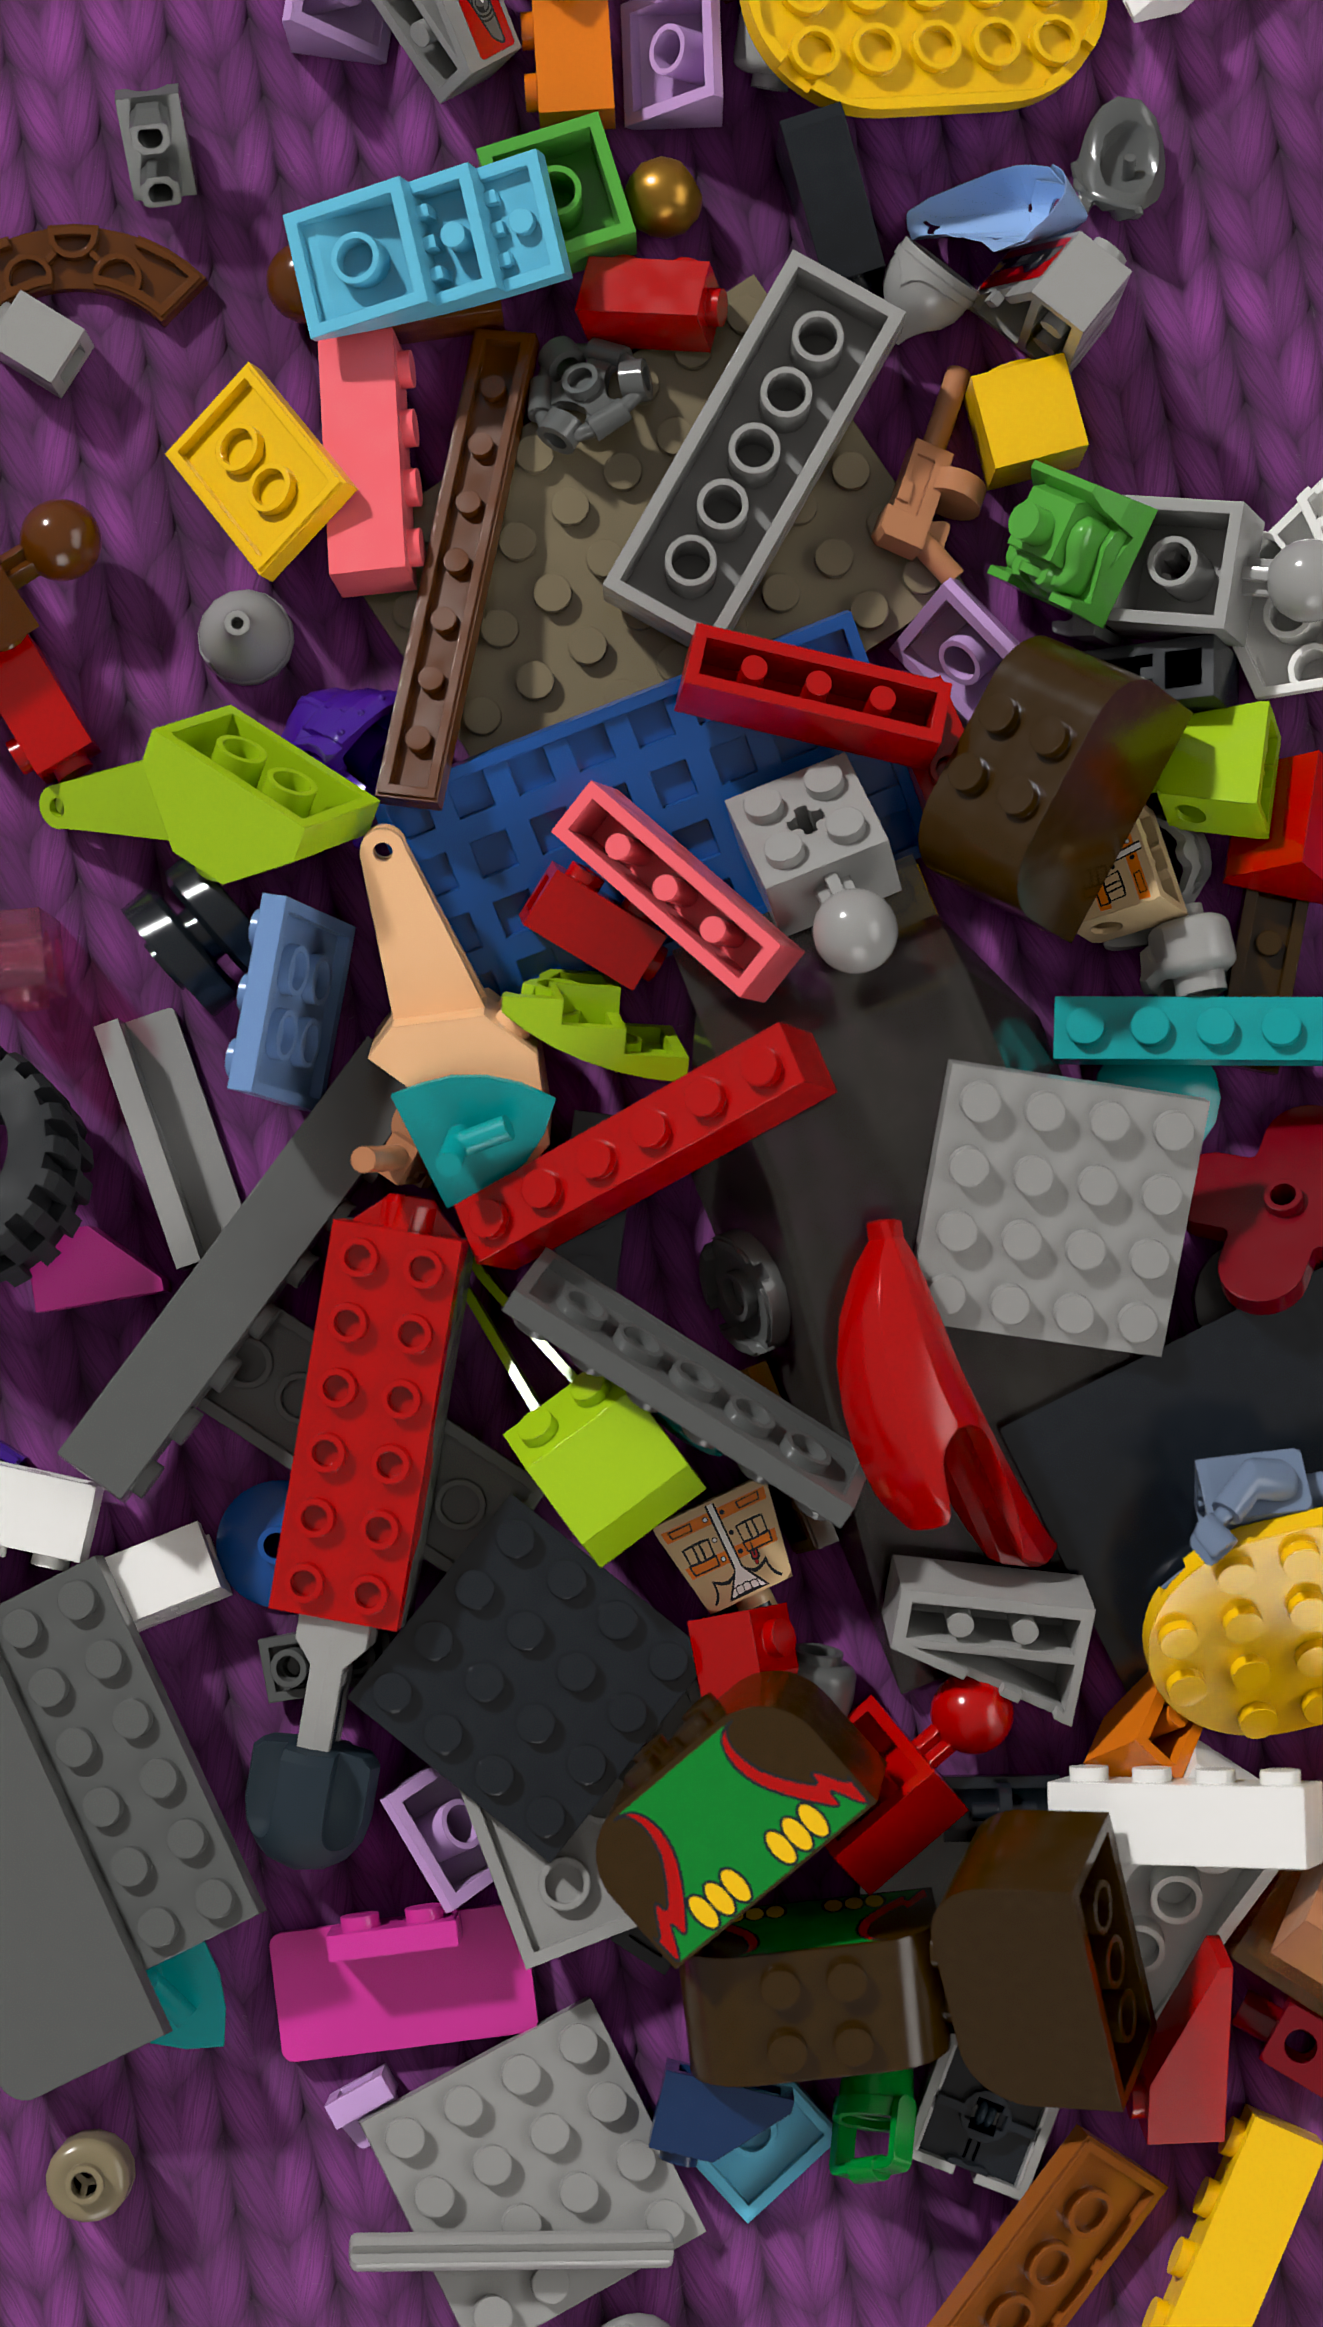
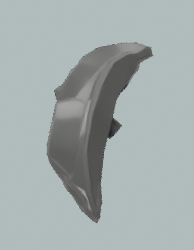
[1071,96,1166,221]

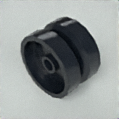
[121,858,253,1017]

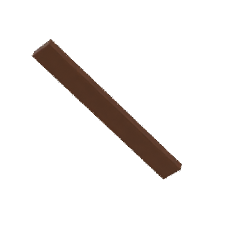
[374,328,540,811]

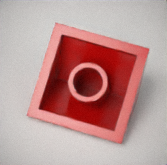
[1222,750,1323,905]

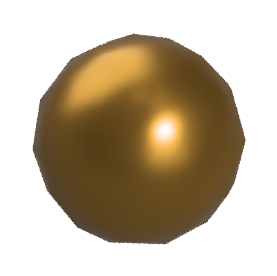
[624,156,702,239]

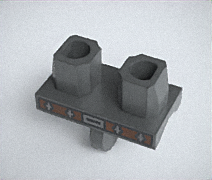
[115,83,197,208]

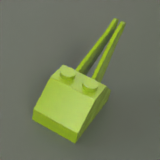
[39,705,380,884]
[466,1258,707,1568]

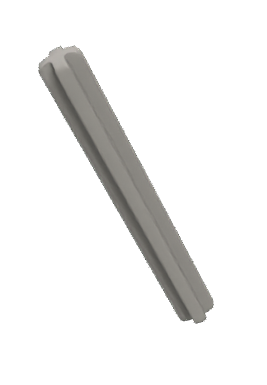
[348,2229,674,2272]

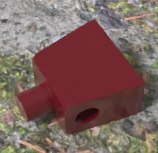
[1231,1989,1323,2098]

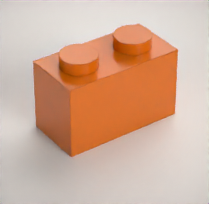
[520,0,616,130]

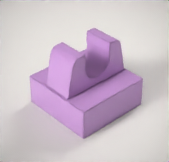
[324,2063,398,2149]

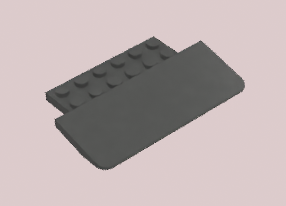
[0,1555,267,2101]

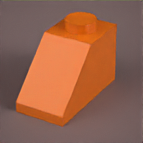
[1084,1671,1204,1778]

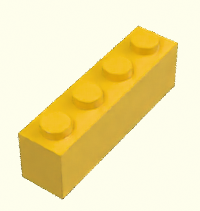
[1142,2104,1323,2327]

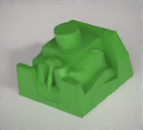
[987,460,1158,629]

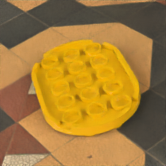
[739,0,1108,119]
[1142,1507,1323,1739]

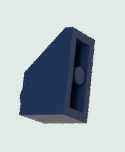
[649,2058,794,2167]

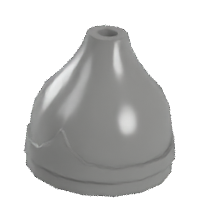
[883,236,980,345]
[198,589,294,686]

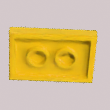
[165,362,358,582]

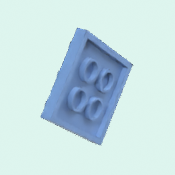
[225,893,356,1112]

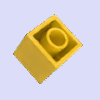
[963,352,1089,491]

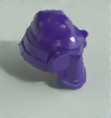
[281,687,397,849]

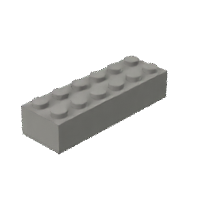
[602,249,906,648]

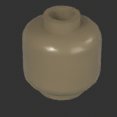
[46,2128,136,2222]

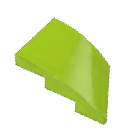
[501,969,689,1082]

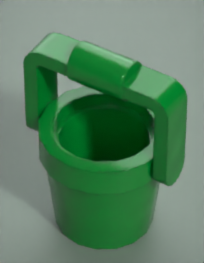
[829,2068,917,2184]

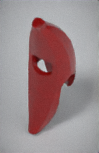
[837,1218,1058,1567]

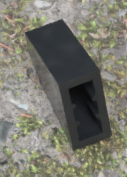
[776,101,885,293]

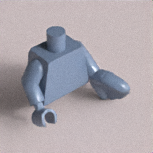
[1161,1448,1323,1589]

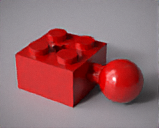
[825,1676,1014,1896]

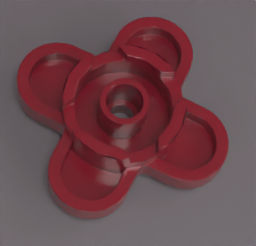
[1186,1105,1323,1315]

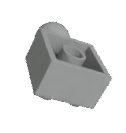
[1105,495,1323,647]
[724,752,902,974]

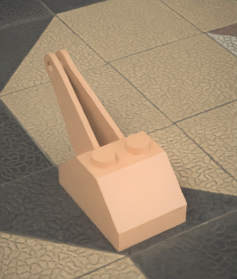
[360,824,552,1168]

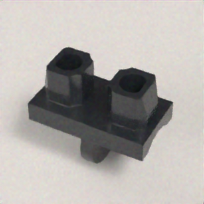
[942,1774,1060,1842]

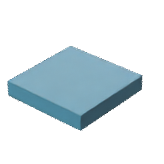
[696,2082,833,2223]

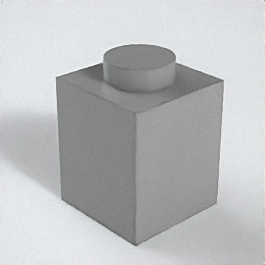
[0,290,95,399]

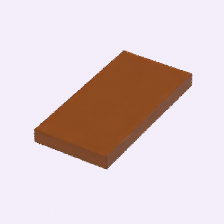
[926,2124,1169,2327]

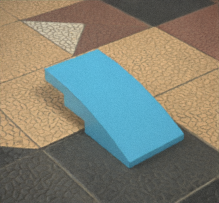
[282,148,573,341]

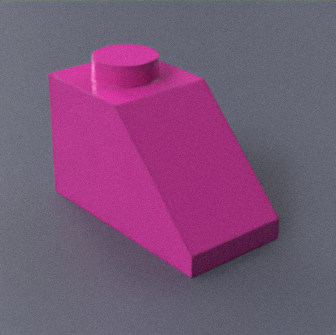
[29,1226,172,1313]

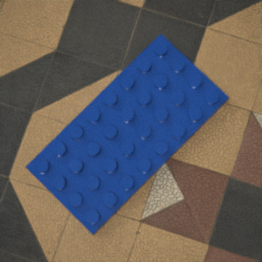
[372,610,923,997]

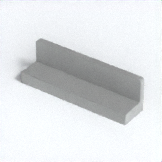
[94,1008,242,1271]

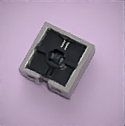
[913,2025,1059,2201]

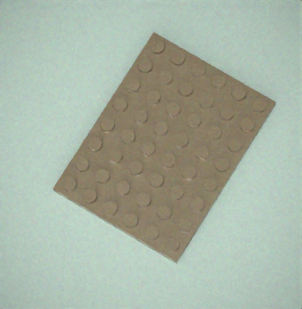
[362,274,965,757]

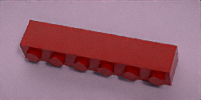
[454,1022,837,1270]

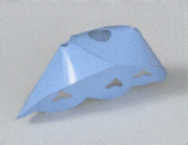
[906,164,1088,252]

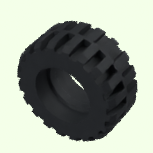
[0,1045,94,1287]

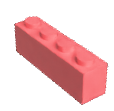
[318,327,426,598]
[551,780,805,1003]

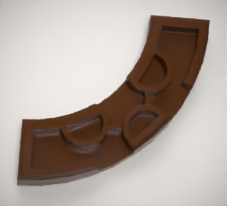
[0,224,209,328]

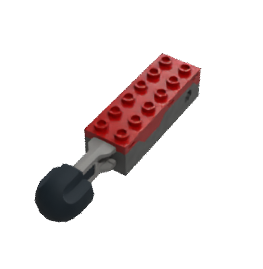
[245,1193,474,1870]

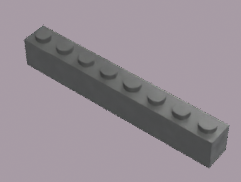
[57,1036,408,1504]

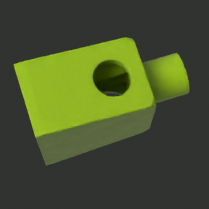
[1152,701,1281,839]

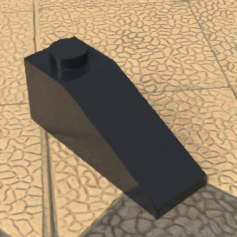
[1083,634,1239,714]

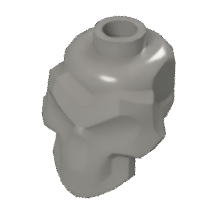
[1140,902,1237,997]

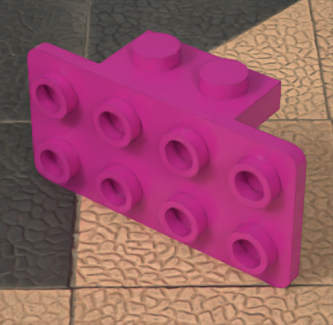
[269,1903,538,2062]

